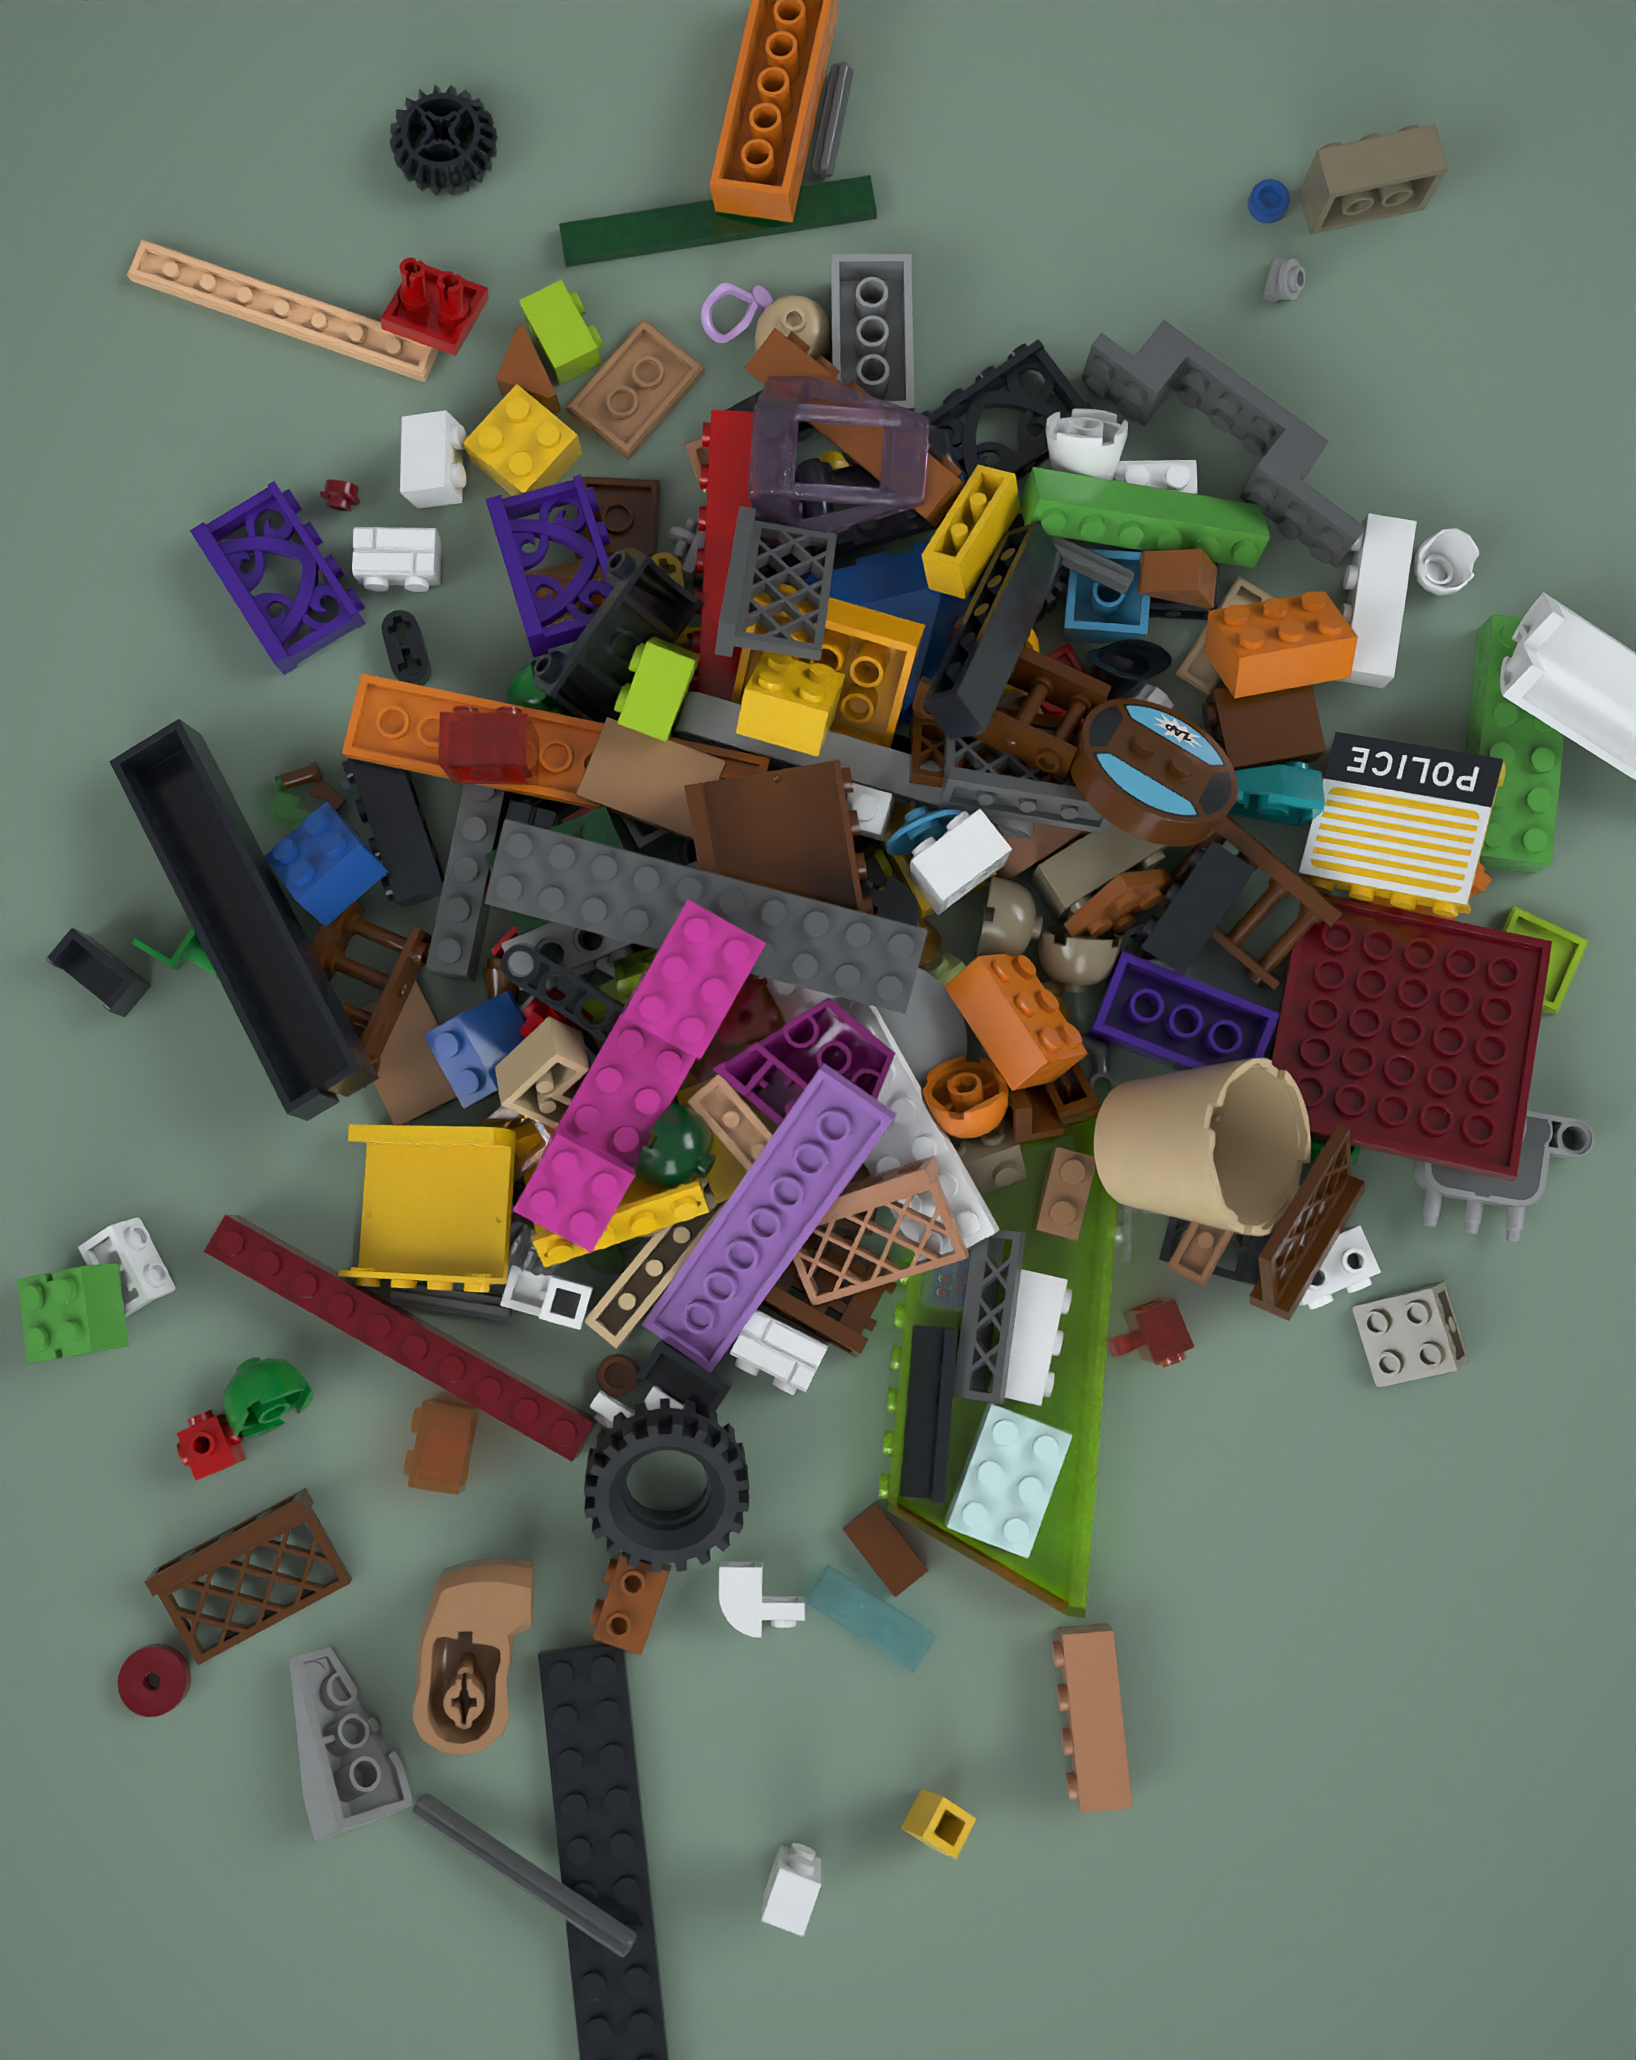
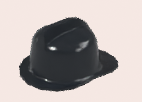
[1087,639,1172,701]

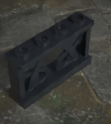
[909,339,1093,482]

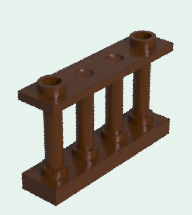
[912,616,1112,780]
[1159,815,1342,990]
[311,902,432,1088]

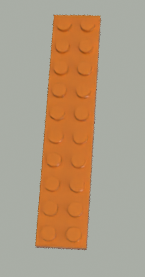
[342,673,771,816]

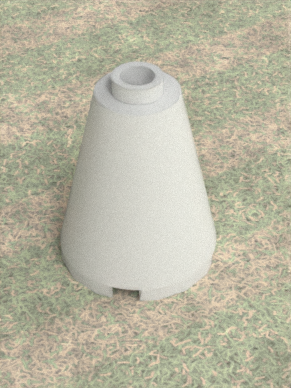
[1045,409,1128,480]

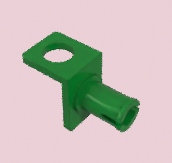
[131,927,218,979]

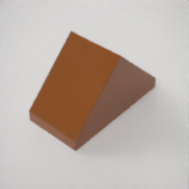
[496,325,561,414]
[1137,549,1217,609]

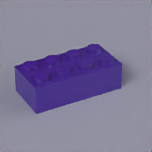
[1086,951,1280,1071]

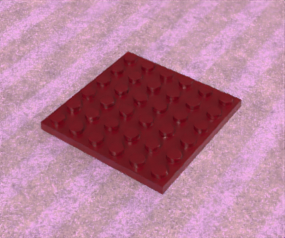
[1270,893,1552,1181]

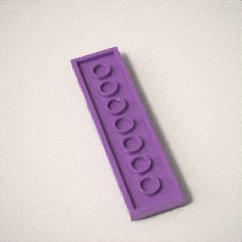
[641,1063,897,1373]

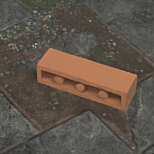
[1051,1623,1133,1813]

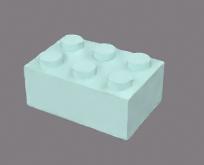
[944,1402,1073,1559]

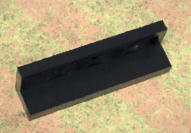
[899,1325,958,1504]

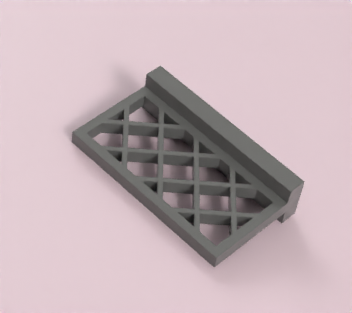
[715,506,837,661]
[939,727,1110,834]

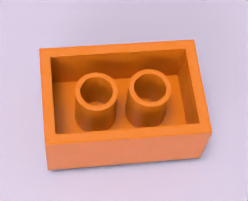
[1204,591,1358,699]
[944,953,1089,1091]

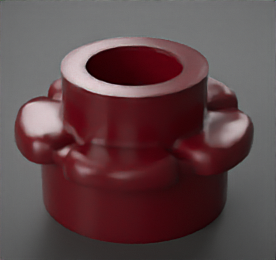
[320,479,360,512]

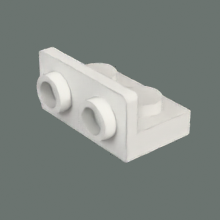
[78,1217,176,1318]

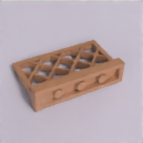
[793,1156,969,1306]

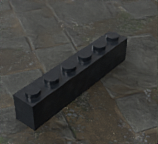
[922,521,1063,740]

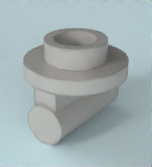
[1263,258,1306,303]

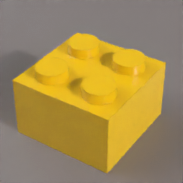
[463,384,583,496]
[736,651,845,757]

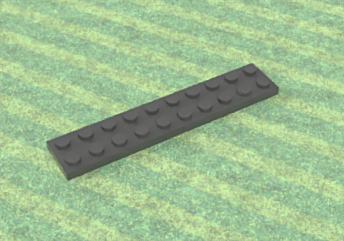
[484,819,928,1014]

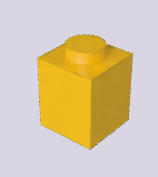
[901,1788,977,1859]

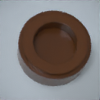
[597,1353,639,1397]

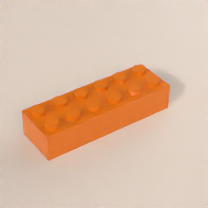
[710,0,839,222]

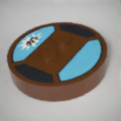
[1069,698,1238,846]

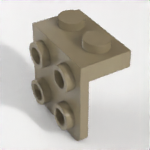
[947,1118,1027,1195]

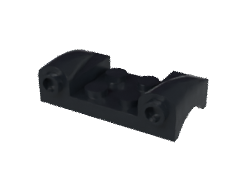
[791,425,965,557]
[533,547,703,724]

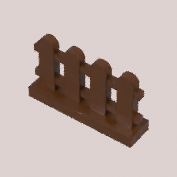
[761,1225,897,1358]

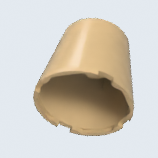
[1094,1058,1311,1236]

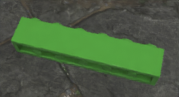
[1019,467,1271,568]

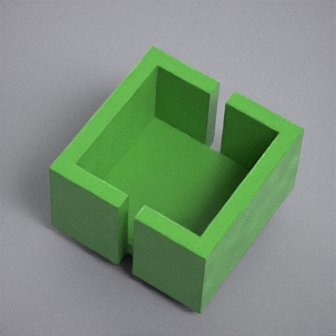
[17,1263,129,1364]

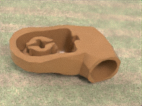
[413,1557,534,1756]

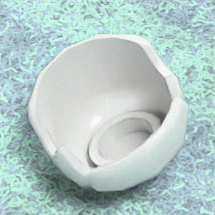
[1414,528,1479,596]

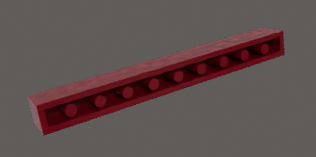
[203,1214,598,1462]

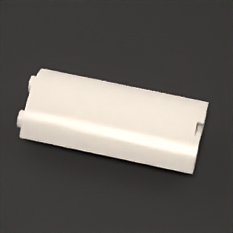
[1500,592,1636,780]

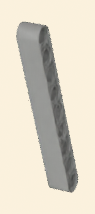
[674,692,1036,839]

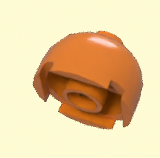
[923,1056,1008,1138]

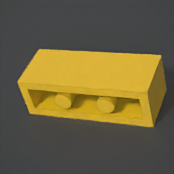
[921,464,1021,600]

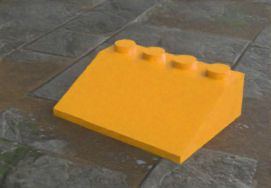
[731,584,925,749]

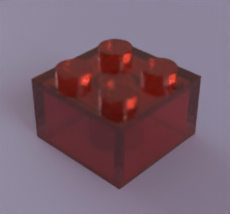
[438,706,539,785]

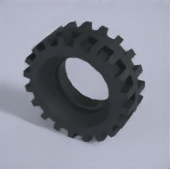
[584,1398,750,1573]

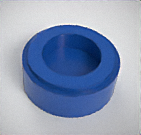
[1248,179,1290,223]

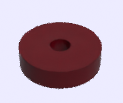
[118,1644,191,1717]

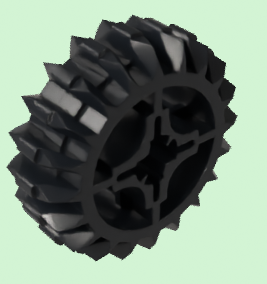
[390,85,498,196]

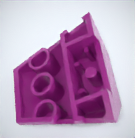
[713,998,895,1126]

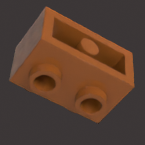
[589,1551,672,1655]

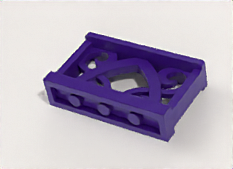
[485,474,614,658]
[190,481,366,675]

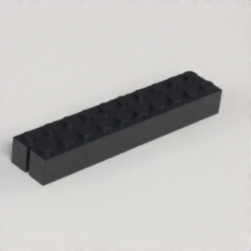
[109,719,379,1121]

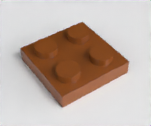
[1064,868,1174,938]

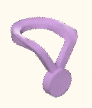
[701,283,773,343]

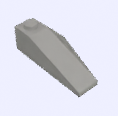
[289,1647,414,1842]

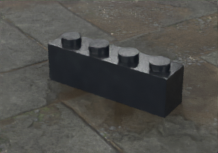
[342,758,445,908]

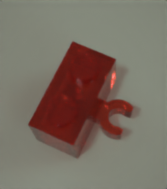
[1106,1297,1195,1367]

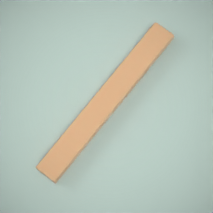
[127,239,439,383]

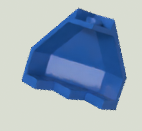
[805,540,973,724]

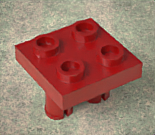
[380,257,488,356]

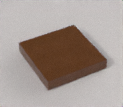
[575,476,661,559]

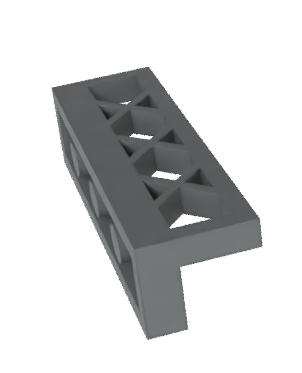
[953,1230,1026,1404]

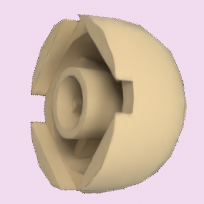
[755,295,832,362]

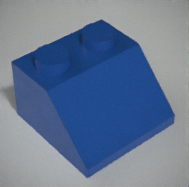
[423,990,526,1109]

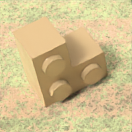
[495,1016,590,1129]

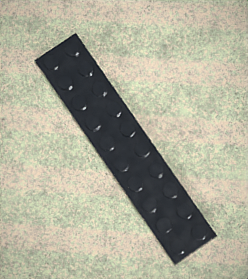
[538,1643,669,2060]

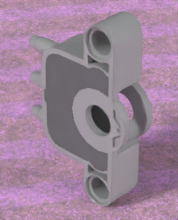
[1413,1110,1595,1242]

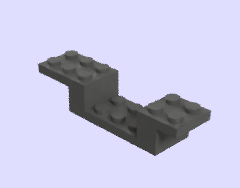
[1081,320,1366,568]

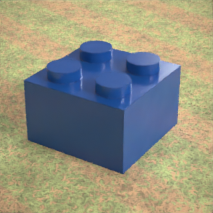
[264,802,388,927]

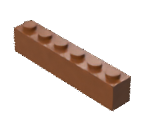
[744,328,965,527]

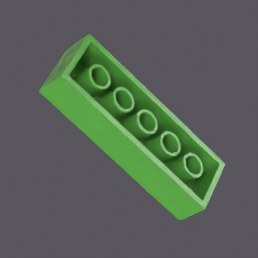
[1465,614,1564,874]

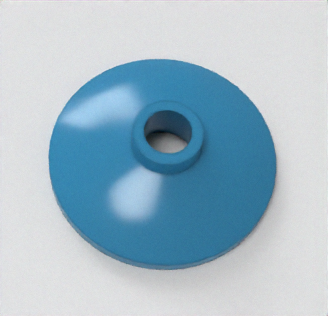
[885,806,962,855]

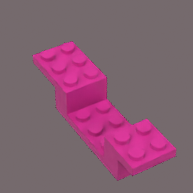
[513,899,766,1253]

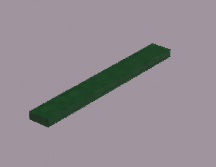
[559,175,877,267]

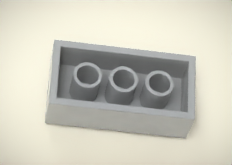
[831,253,914,428]

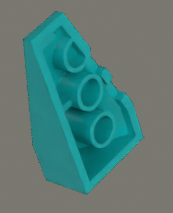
[1228,761,1325,828]

